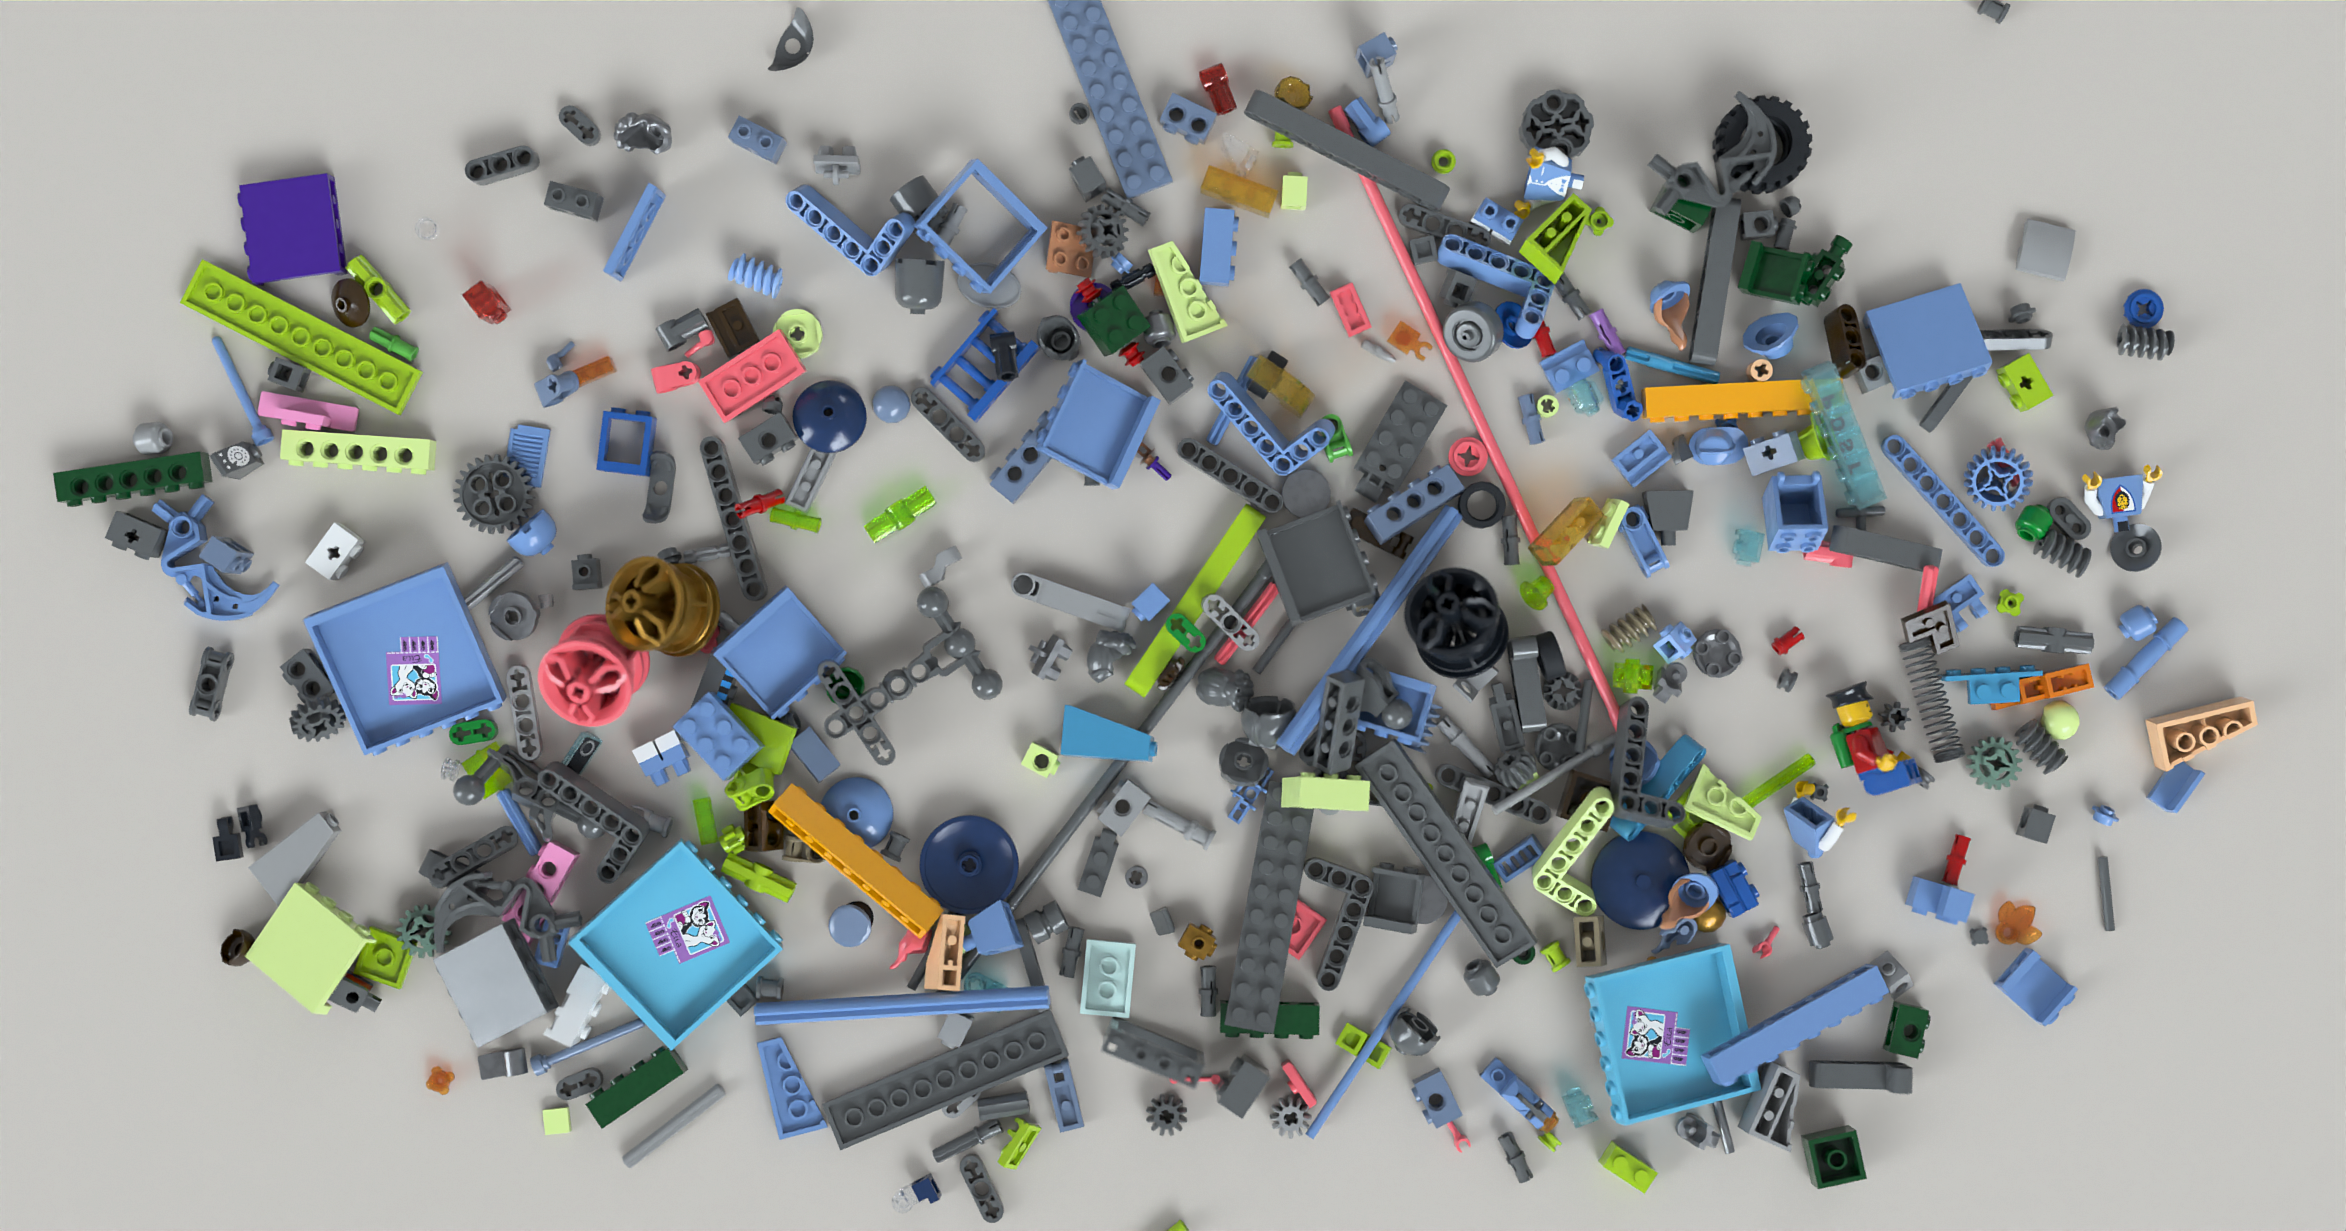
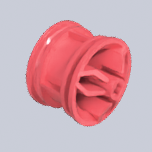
[538,614,650,727]

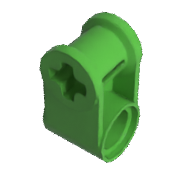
[1319,414,1353,463]

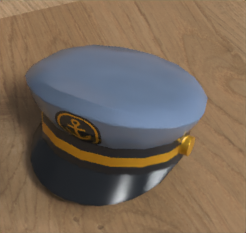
[828,901,874,947]

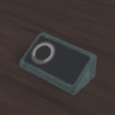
[561,731,602,775]

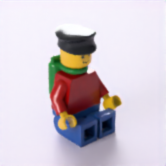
[1826,681,1923,796]

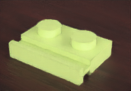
[1587,498,1629,549]

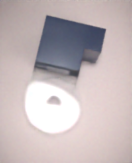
[892,1173,942,1213]

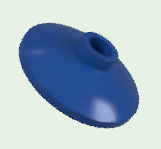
[1495,301,1532,349]

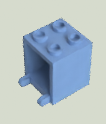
[1762,471,1828,553]

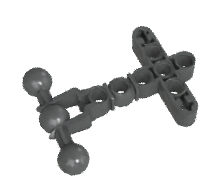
[817,587,1003,766]

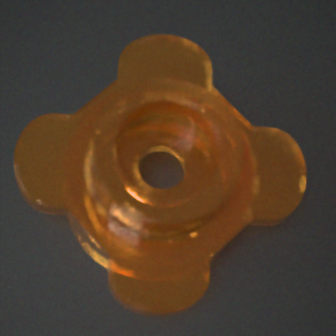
[426,1066,455,1095]

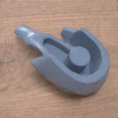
[1651,918,1698,954]

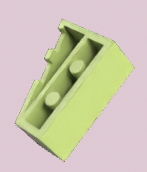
[1281,772,1370,811]

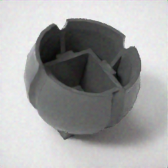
[1241,696,1297,750]

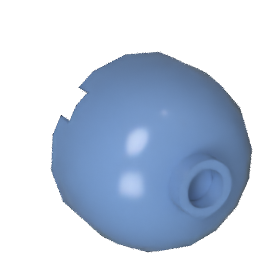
[507,509,557,556]

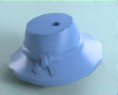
[1743,313,1799,359]

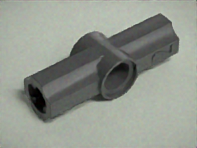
[2014,626,2095,654]

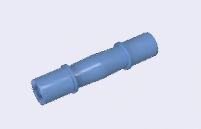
[2104,617,2189,700]

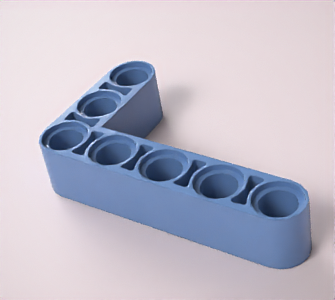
[785,184,915,276]
[1437,234,1555,339]
[1207,372,1335,476]

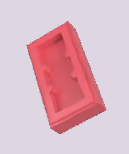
[1329,282,1372,338]
[1281,1059,1317,1108]

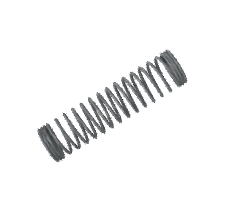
[1898,637,1966,763]

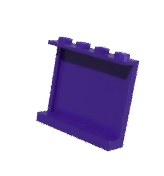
[237,173,348,286]

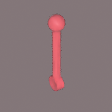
[1169,1074,1221,1085]

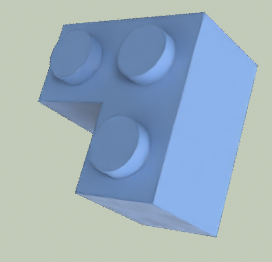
[1905,876,1975,925]

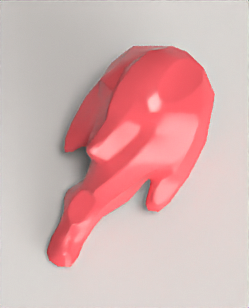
[889,929,932,969]

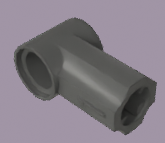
[656,308,709,351]

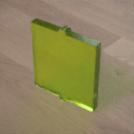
[461,741,512,799]

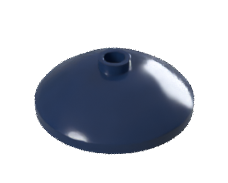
[792,380,867,453]

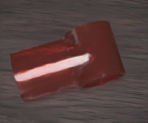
[1198,63,1237,116]

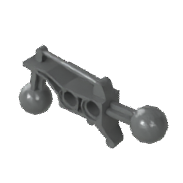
[453,744,606,842]

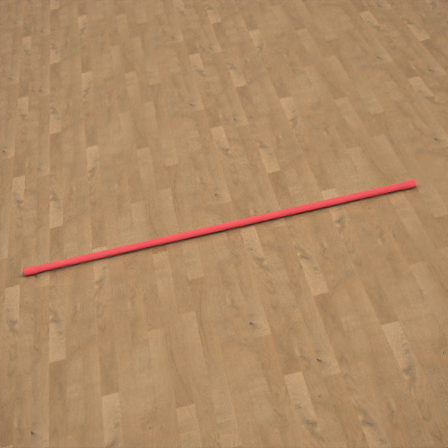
[1328,105,1620,731]

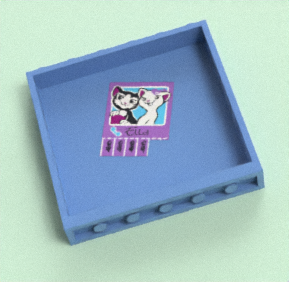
[303,562,507,756]

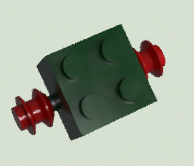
[1075,277,1151,367]

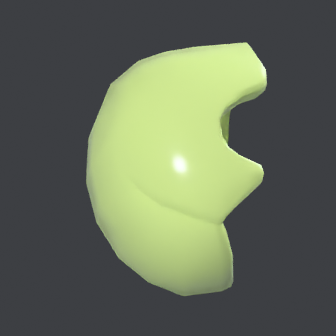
[2040,700,2080,740]

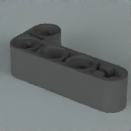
[1507,635,1547,734]
[1809,1060,1913,1094]

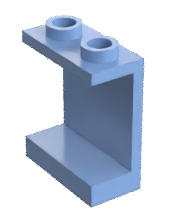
[1994,947,2078,1026]

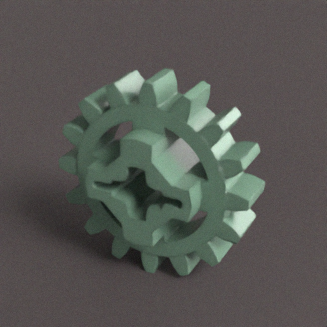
[1966,736,2023,790]
[396,904,453,958]

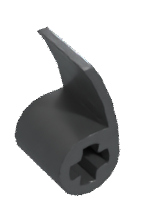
[478,1048,528,1080]

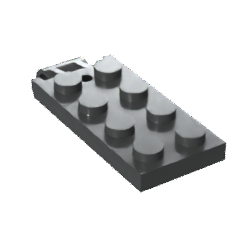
[1354,381,1448,503]

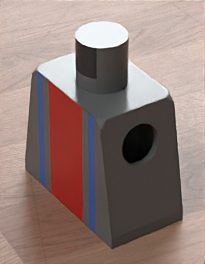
[328,970,382,1013]

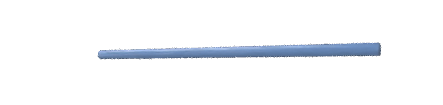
[1305,910,1461,1139]

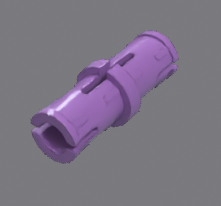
[1589,308,1626,354]

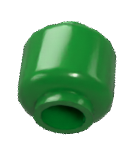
[2015,504,2053,542]

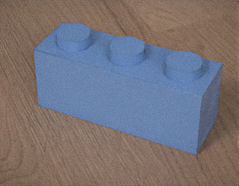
[1199,208,1239,287]

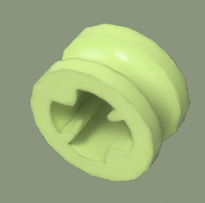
[1536,395,1559,418]

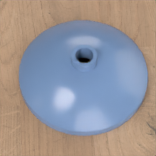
[821,777,893,848]

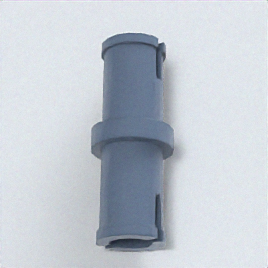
[1518,394,1545,445]

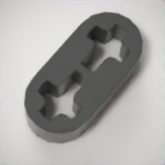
[559,105,601,146]
[556,1068,604,1101]

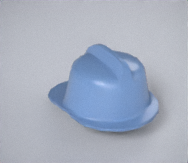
[1689,427,1748,466]

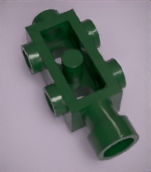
[1801,235,1853,307]

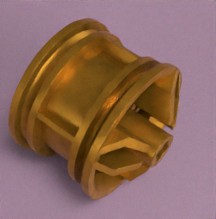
[605,556,720,657]

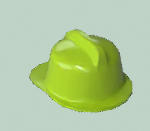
[1798,412,1832,461]

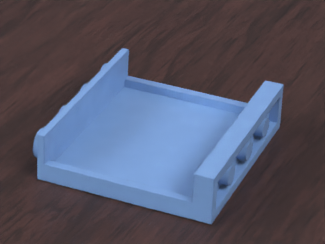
[1862,283,1993,399]
[1036,359,1161,490]
[711,585,847,719]

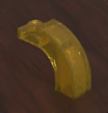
[1246,355,1315,418]

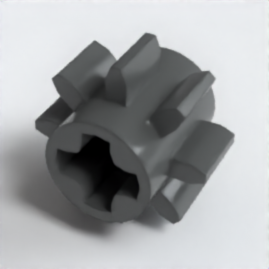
[1878,702,1911,732]

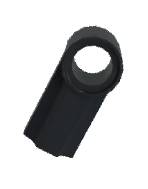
[990,331,1019,382]

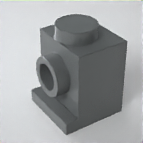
[1439,268,1478,308]
[268,357,312,393]
[571,554,602,590]

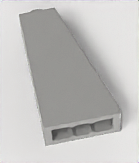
[248,811,341,907]

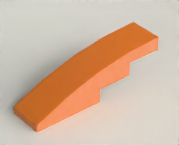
[1990,663,2094,710]

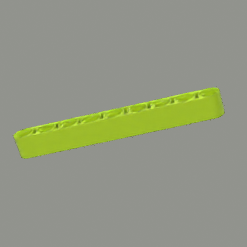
[1124,503,1266,698]

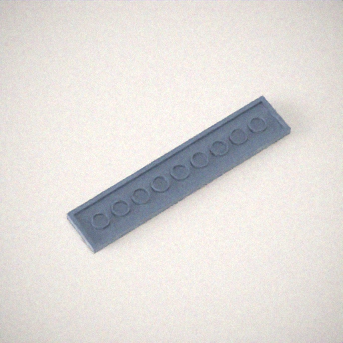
[1047,0,1173,199]

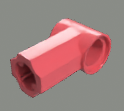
[1803,540,1853,568]

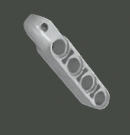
[1011,572,1131,632]

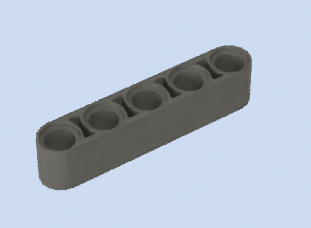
[1178,438,1283,514]
[1829,525,1943,572]
[1435,764,1551,824]

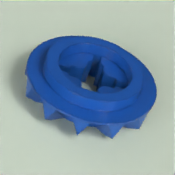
[2123,289,2164,328]

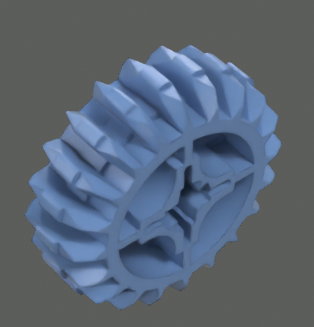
[1964,445,2033,512]

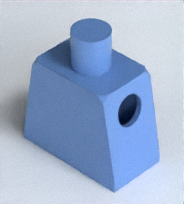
[963,900,1024,956]

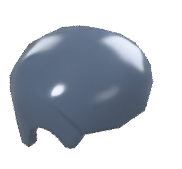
[872,385,910,423]

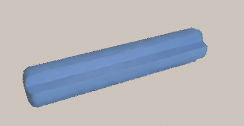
[497,788,542,856]

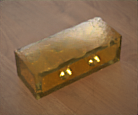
[1200,165,1278,219]
[1528,497,1604,566]

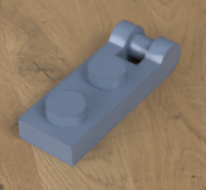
[1044,1059,1084,1133]

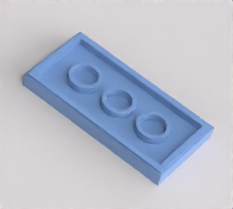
[603,183,666,282]

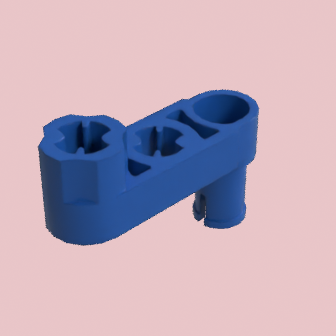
[1592,347,1643,422]

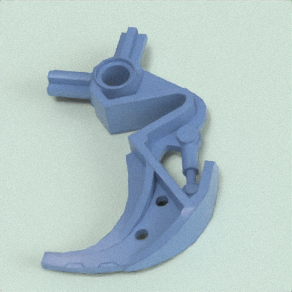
[152,494,280,621]

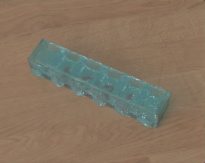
[1800,360,1887,510]

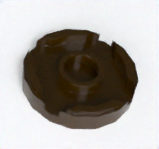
[1683,822,1732,871]

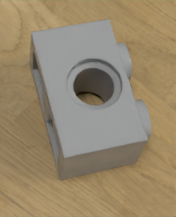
[1097,779,1151,837]

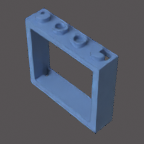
[913,159,1047,293]

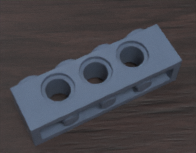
[990,410,1052,504]
[1364,464,1465,545]

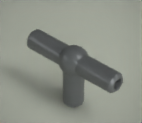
[1835,505,1886,531]

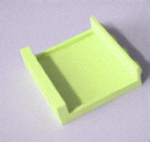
[245,882,377,1015]

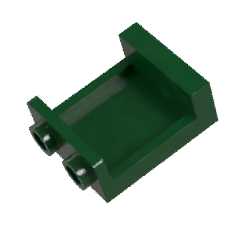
[1738,240,1815,306]

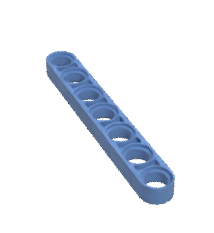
[1881,435,2005,567]

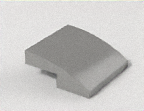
[2016,219,2076,281]

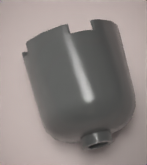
[895,258,945,315]

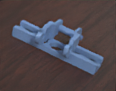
[1228,767,1274,824]

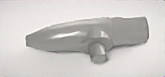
[1361,340,1396,363]

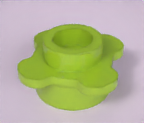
[1585,207,1614,236]
[1996,589,2024,616]

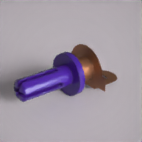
[1137,442,1172,481]

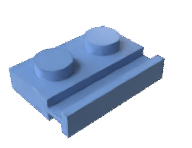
[1539,339,1600,394]
[1610,429,1672,488]

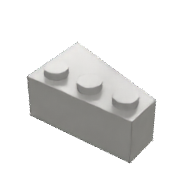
[1737,1061,1800,1152]

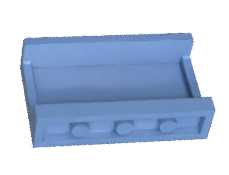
[1353,668,1437,746]

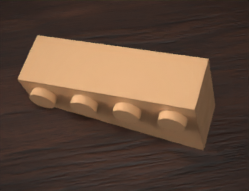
[2145,697,2258,772]

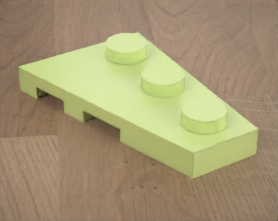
[1684,763,1762,841]

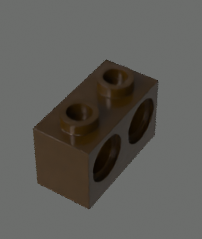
[744,799,784,852]

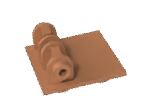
[1046,220,1094,278]

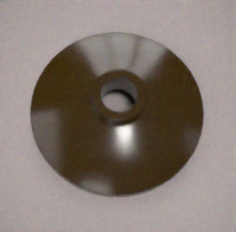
[331,278,370,328]

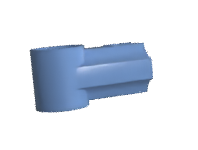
[1344,96,1391,147]

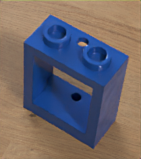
[596,407,657,477]

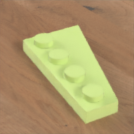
[1148,241,1228,343]

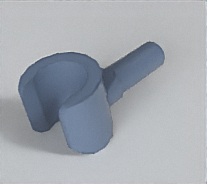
[547,341,575,372]

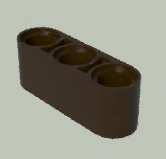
[1824,304,1866,379]

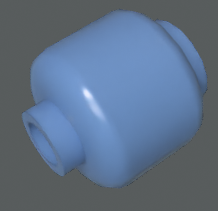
[2118,605,2158,641]

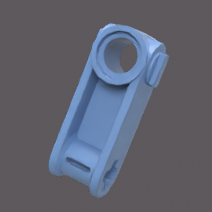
[1618,504,1670,578]

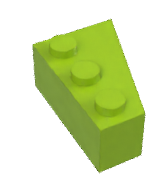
[1519,193,1592,285]

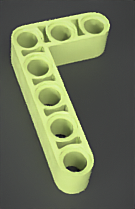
[1532,787,1614,916]

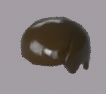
[220,929,255,967]

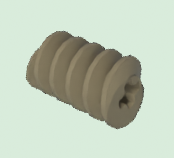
[1601,604,1657,653]

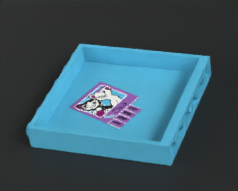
[568,838,783,1051]
[1584,943,1761,1126]

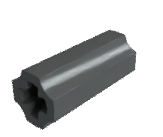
[977,1091,1030,1121]

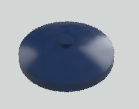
[920,815,1019,915]
[1591,831,1690,930]

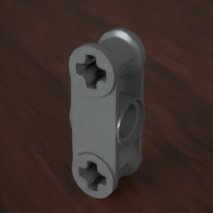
[189,646,234,722]

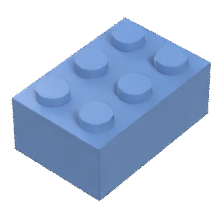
[672,692,765,781]

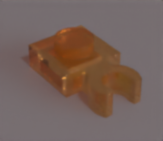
[1387,321,1433,361]

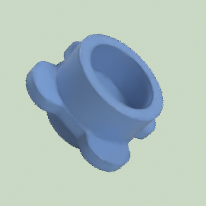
[2092,805,2119,826]

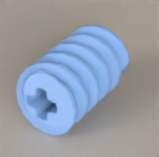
[728,253,783,299]

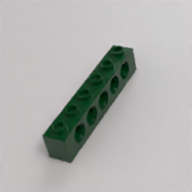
[53,451,213,507]

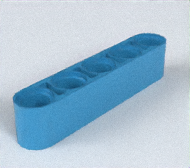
[1609,734,1706,841]

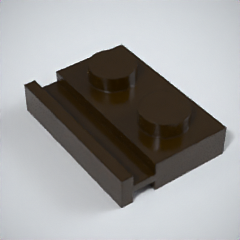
[706,298,760,359]

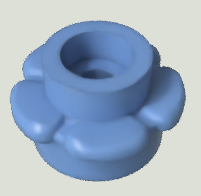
[1111,252,1133,274]

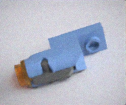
[1480,1057,1559,1133]

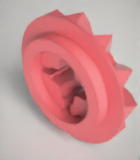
[1448,437,1488,476]

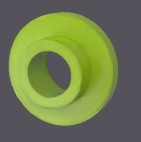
[1431,149,1456,174]

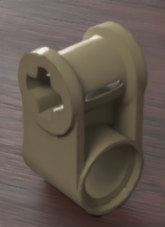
[782,835,826,864]

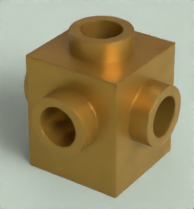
[1178,922,1218,961]

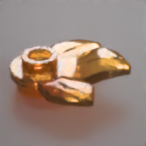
[1995,901,2042,945]

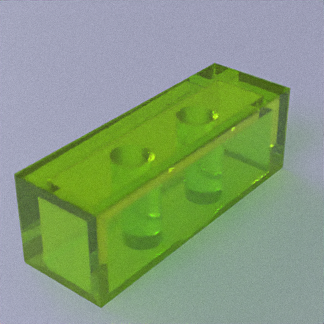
[692,797,719,846]

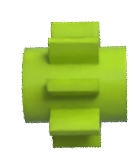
[718,823,745,855]

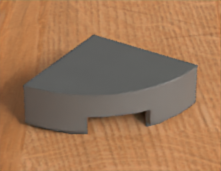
[1672,434,1693,465]

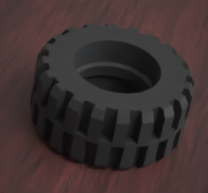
[1712,95,1813,194]

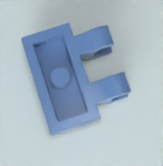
[1933,574,1989,632]

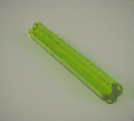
[1742,754,1816,808]

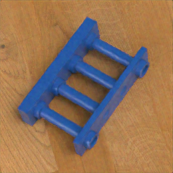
[930,308,1040,423]

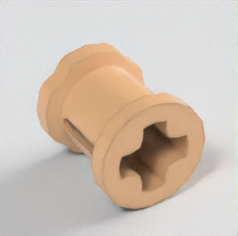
[1745,359,1773,382]

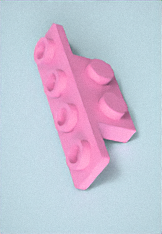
[258,391,359,432]

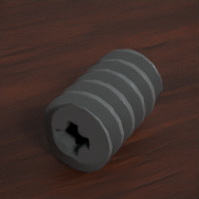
[2117,324,2175,361]
[2033,529,2092,578]
[2015,719,2068,775]

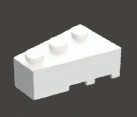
[543,962,611,1047]

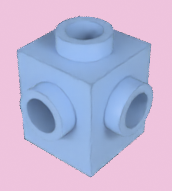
[1653,621,1697,664]

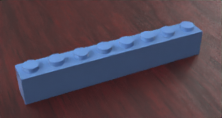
[1700,964,1889,1086]

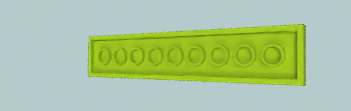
[180,259,423,416]

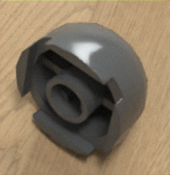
[1390,1007,1440,1056]

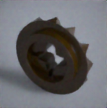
[1157,656,1185,691]

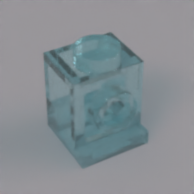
[1733,529,1765,567]
[1562,1087,1599,1128]

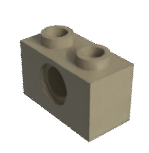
[1573,915,1607,967]

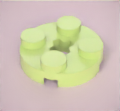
[773,309,823,359]

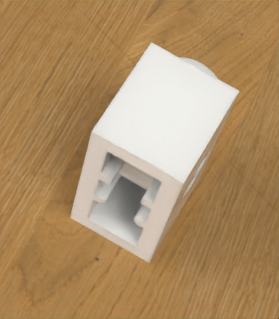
[305,523,365,581]

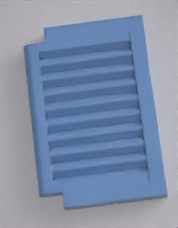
[503,424,551,488]

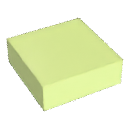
[542,1106,572,1135]

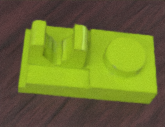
[997,1117,1041,1170]

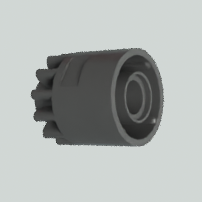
[890,175,949,236]

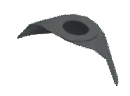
[768,7,814,71]

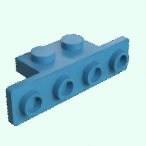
[1939,665,2043,705]

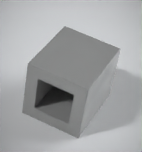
[938,1013,974,1049]

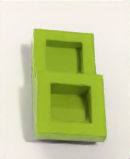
[1335,1022,1392,1069]

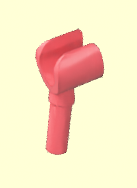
[684,330,715,358]
[1752,926,1780,959]
[1447,1121,1471,1153]

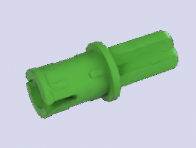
[369,327,419,361]

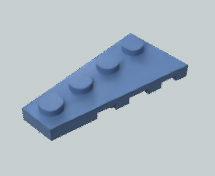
[757,1037,828,1140]

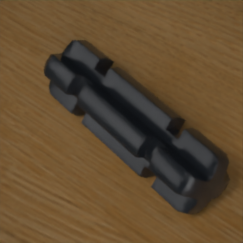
[1110,263,1156,290]

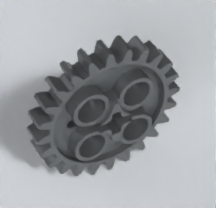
[453,454,536,534]

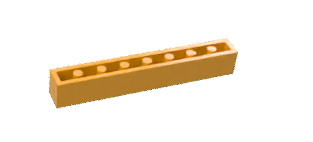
[1641,378,1844,423]
[768,783,944,939]

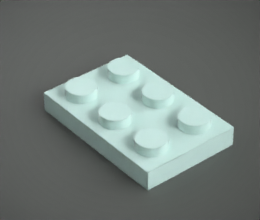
[1080,939,1136,1018]

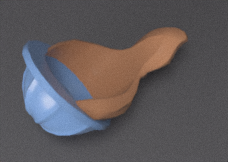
[1650,280,1690,351]
[1660,873,1719,929]

